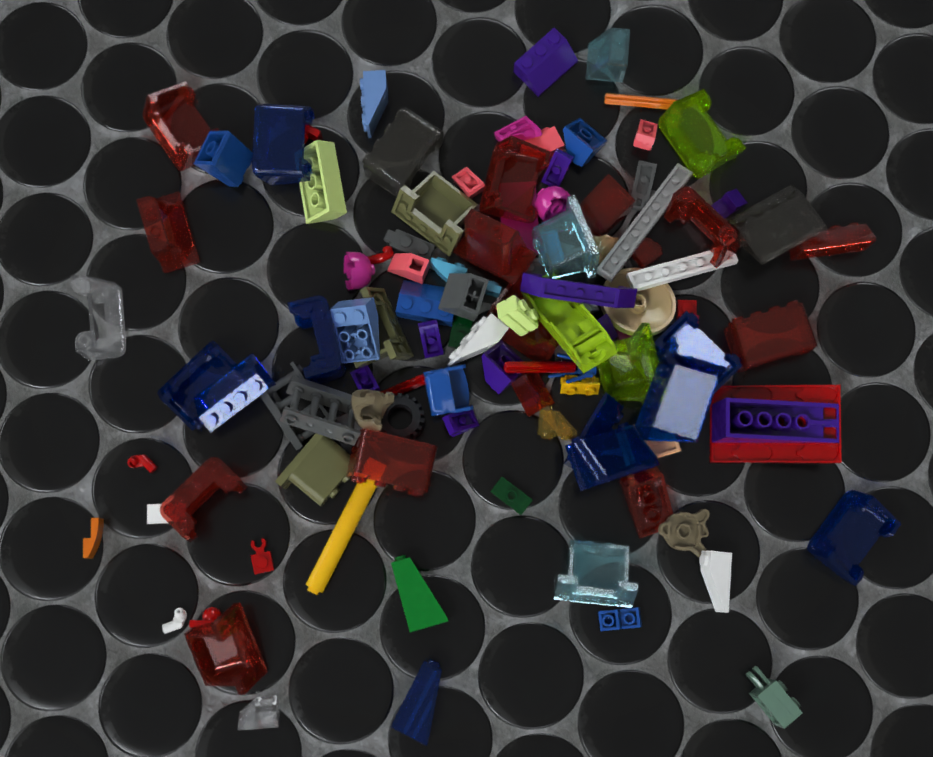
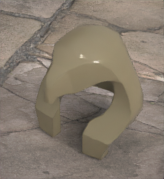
[351,389,394,432]

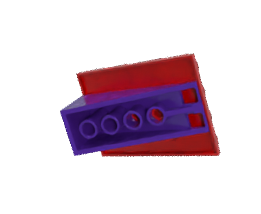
[710,385,842,464]

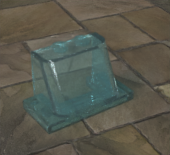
[532,195,600,279]
[554,540,638,608]

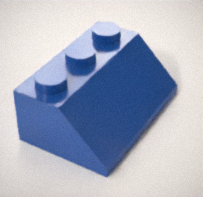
[395,280,454,327]

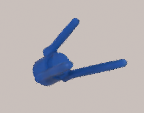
[548,353,596,384]

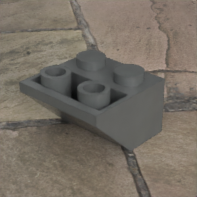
[438,273,489,321]

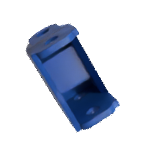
[424,364,473,416]

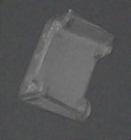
[71,275,126,360]

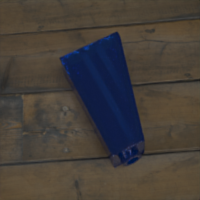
[391,659,442,746]

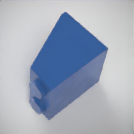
[194,131,254,187]

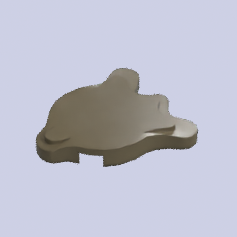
[658,509,710,558]

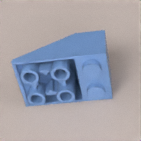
[360,70,389,138]
[330,297,380,363]

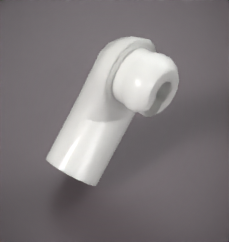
[162,608,187,634]

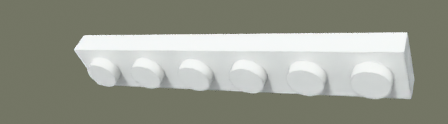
[626,245,738,292]

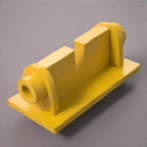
[560,375,600,396]

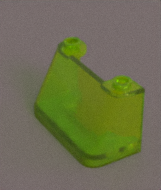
[658,89,746,178]

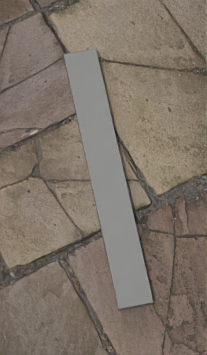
[595,163,694,282]

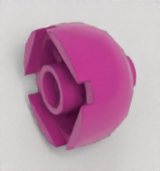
[535,186,573,224]
[344,252,375,290]

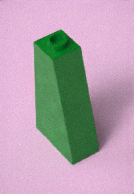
[391,555,448,632]

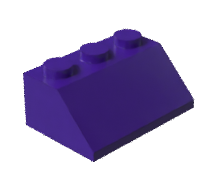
[513,28,578,97]

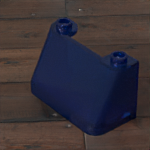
[252,104,314,185]
[650,311,743,402]
[157,341,250,431]
[565,422,660,491]
[807,490,901,586]

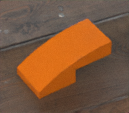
[83,518,104,559]

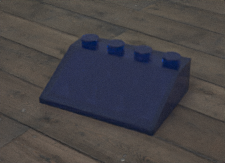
[635,364,719,443]

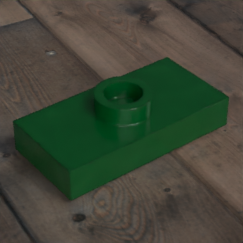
[490,477,532,516]

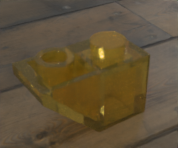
[537,410,577,441]

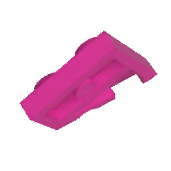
[494,116,542,146]

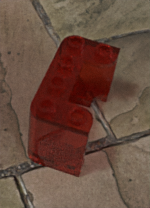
[724,300,818,373]
[346,429,437,497]
[160,457,247,543]

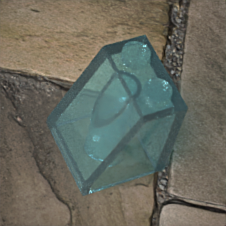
[586,28,630,82]

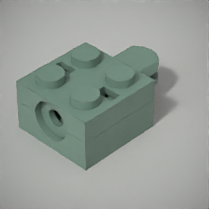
[746,666,802,729]

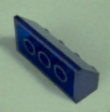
[194,353,276,433]
[563,392,624,475]

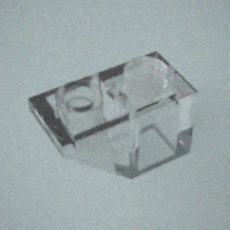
[238,695,280,730]

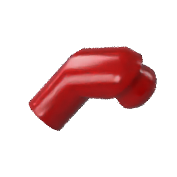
[368,246,394,265]
[127,454,158,473]

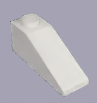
[699,551,732,613]

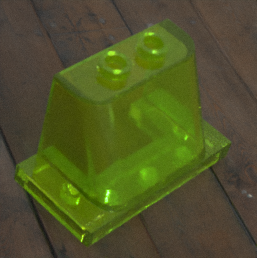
[597,323,665,410]

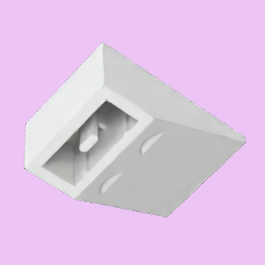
[447,313,509,367]

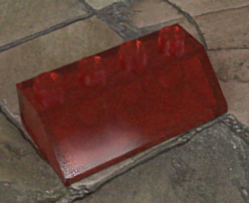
[787,222,876,261]

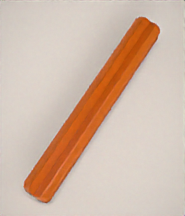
[604,93,678,110]

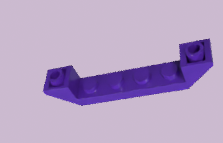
[520,272,637,308]

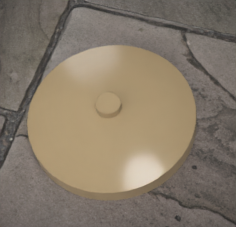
[601,268,676,337]

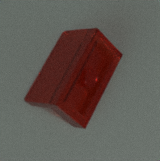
[511,373,555,417]

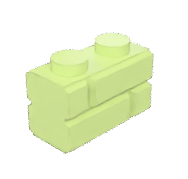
[496,295,539,337]

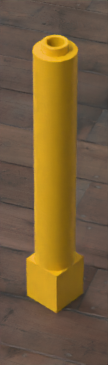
[305,457,388,595]

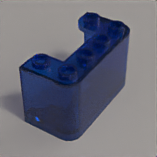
[288,296,346,384]

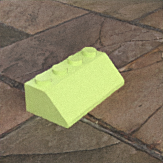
[294,140,347,224]

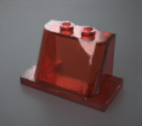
[136,191,200,273]
[454,208,537,286]
[184,603,268,695]

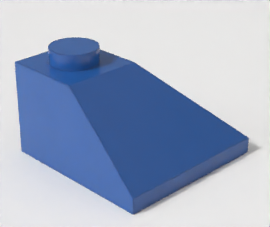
[563,118,607,167]

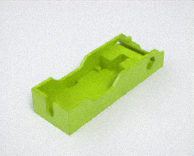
[522,271,617,374]

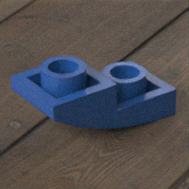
[598,607,642,631]

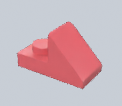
[633,119,658,150]
[452,167,485,199]

